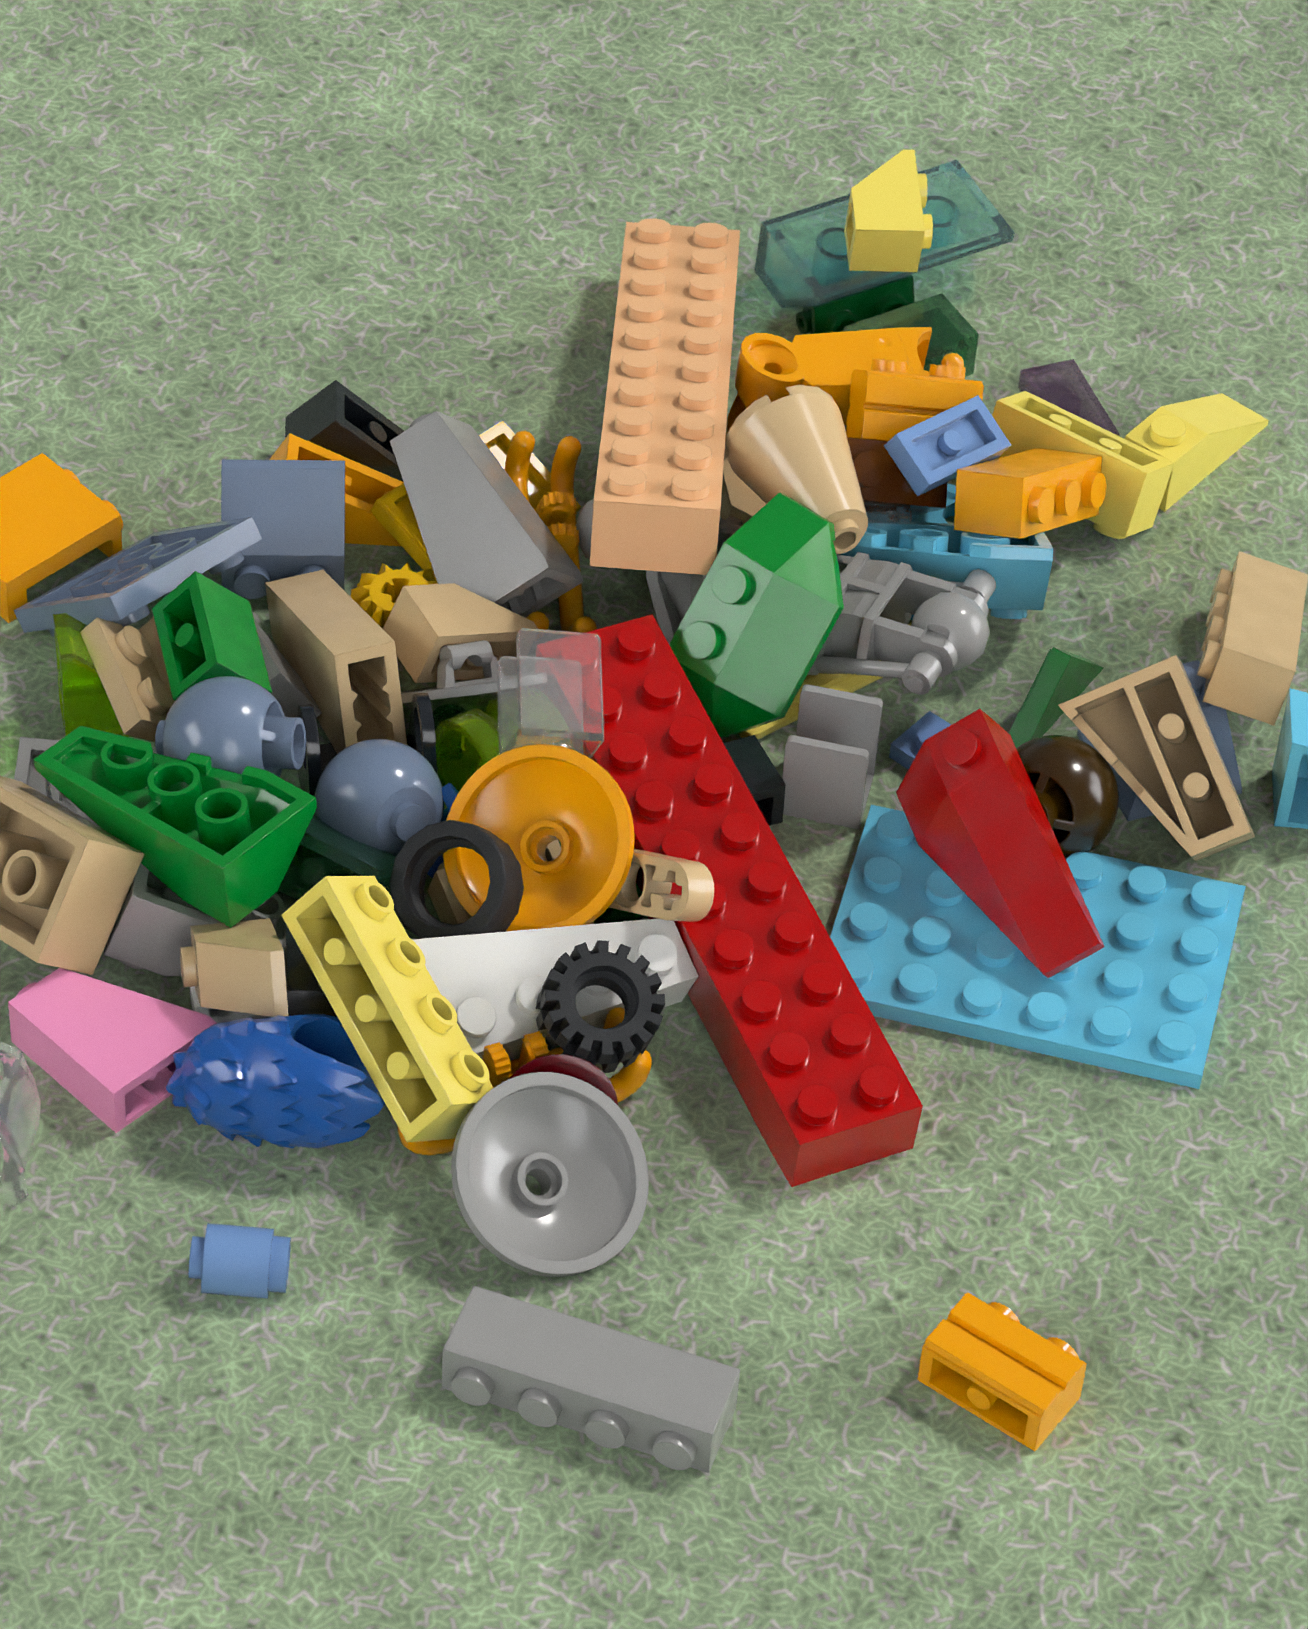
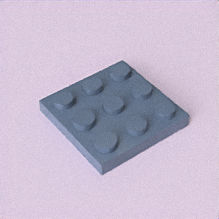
[14,517,262,637]

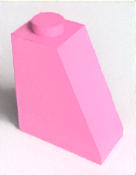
[8,968,217,1133]

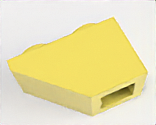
[844,149,933,272]

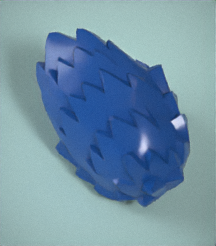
[166,1014,385,1149]

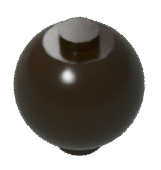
[1016,735,1119,859]

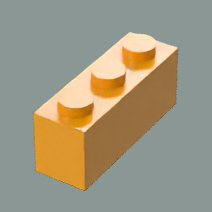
[954,448,1106,539]

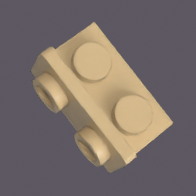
[80,617,175,742]

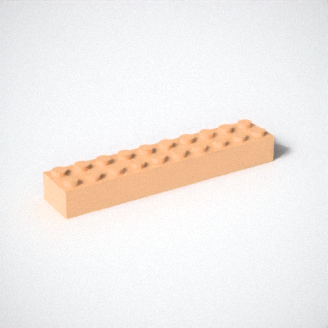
[590,218,740,575]

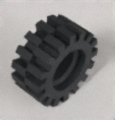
[535,940,665,1073]

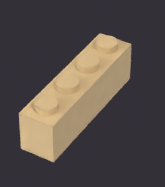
[1197,551,1308,726]

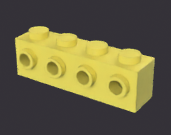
[281,876,493,1142]

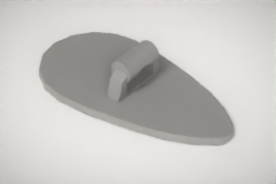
[401,640,546,703]

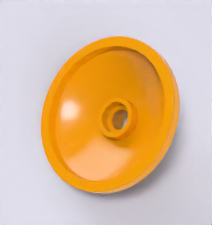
[443,744,634,931]

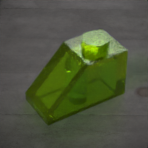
[53,613,131,737]

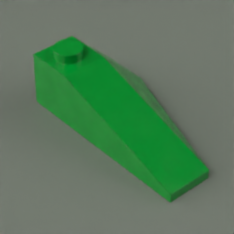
[33,726,317,928]

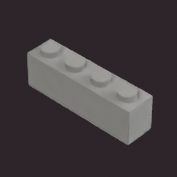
[442,1285,740,1473]

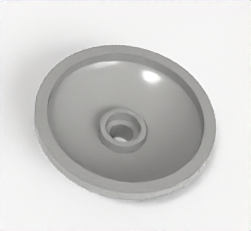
[451,1072,649,1277]

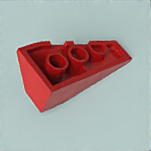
[896,709,1105,978]

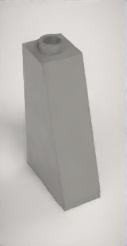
[390,411,584,618]

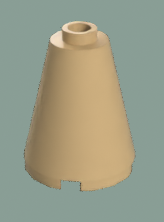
[725,385,868,554]

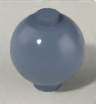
[155,676,306,777]
[314,739,444,866]

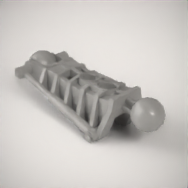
[576,498,996,695]

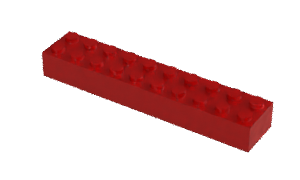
[531,614,923,1187]

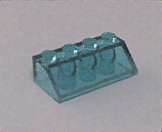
[754,160,1015,308]

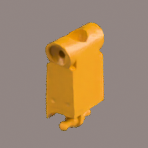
[725,327,964,442]

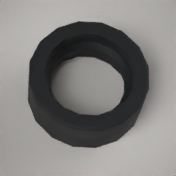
[389,820,524,939]

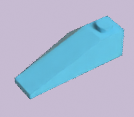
[839,521,1053,619]

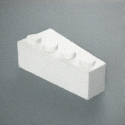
[412,919,698,1061]

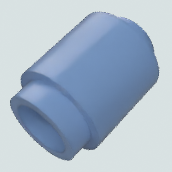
[188,1223,291,1299]

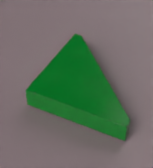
[1009,647,1104,748]

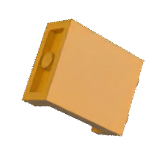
[0,453,123,623]

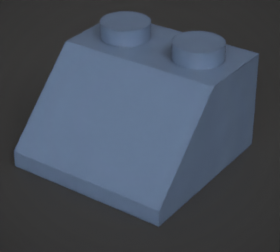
[221,459,345,599]

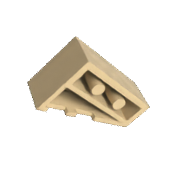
[1058,655,1255,861]

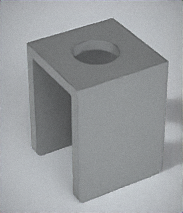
[782,684,883,829]

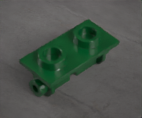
[796,274,916,334]

